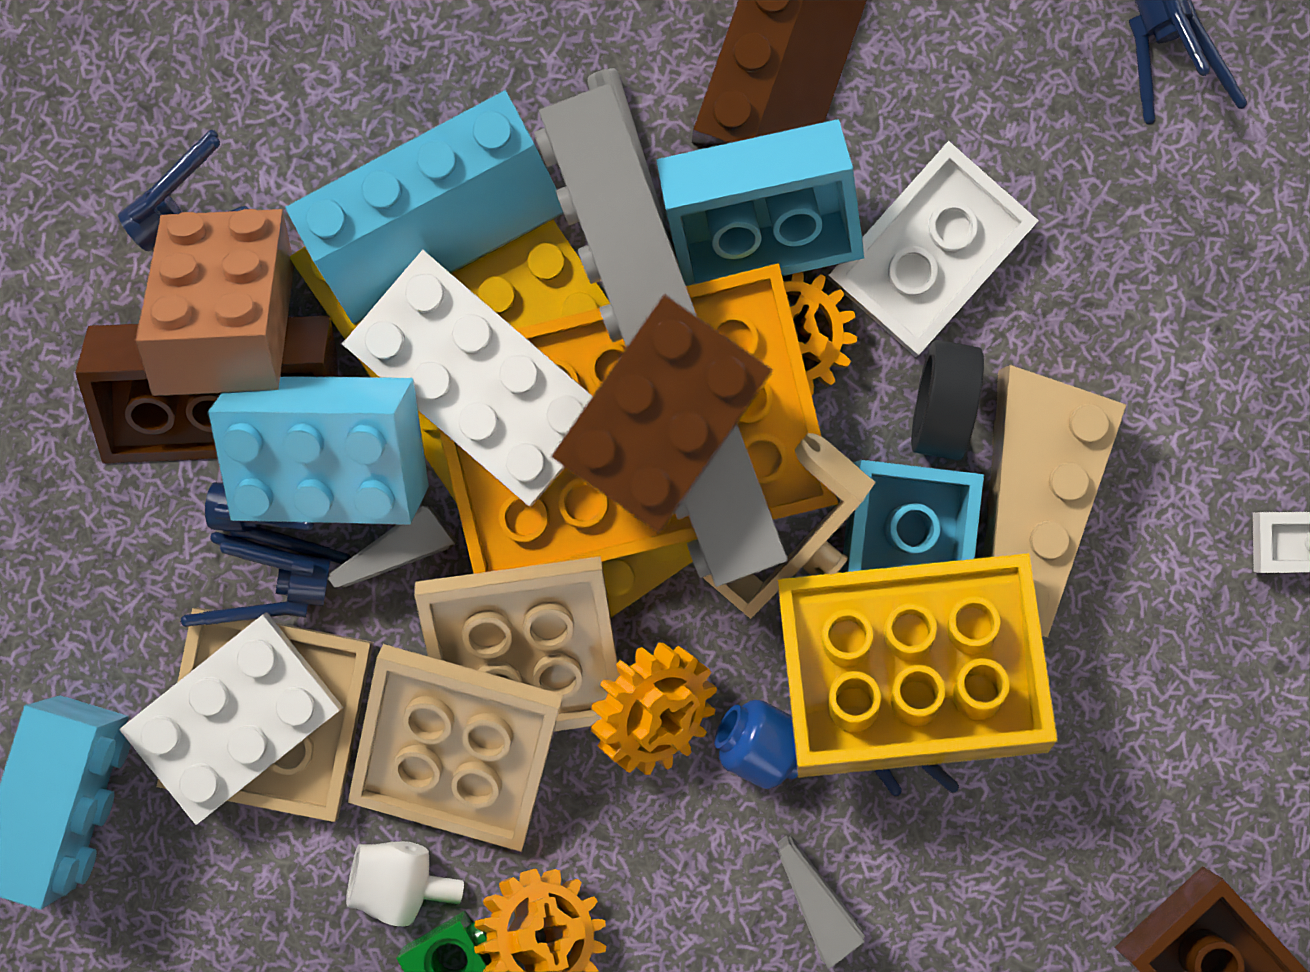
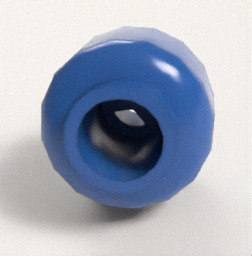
[714,699,798,789]

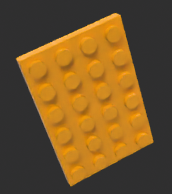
[439,263,838,574]

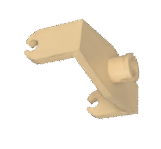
[703,433,876,619]

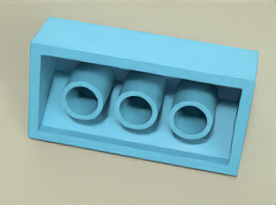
[285,90,564,325]

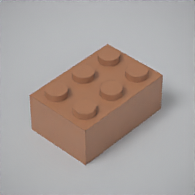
[136,209,294,396]

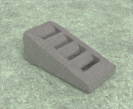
[328,506,459,588]
[777,835,865,969]

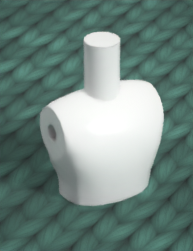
[346,841,464,927]

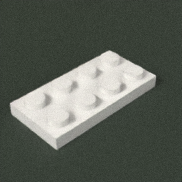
[342,250,592,506]

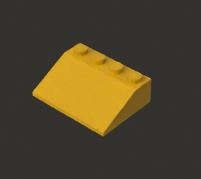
[778,553,1057,778]

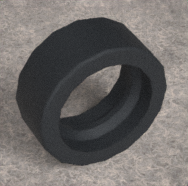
[911,340,984,460]

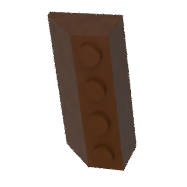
[692,0,867,148]
[75,315,338,464]

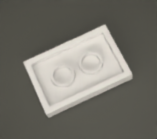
[827,141,1039,357]
[119,613,343,825]

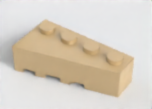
[983,365,1126,638]

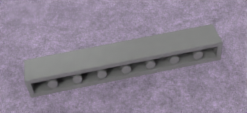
[534,83,788,587]

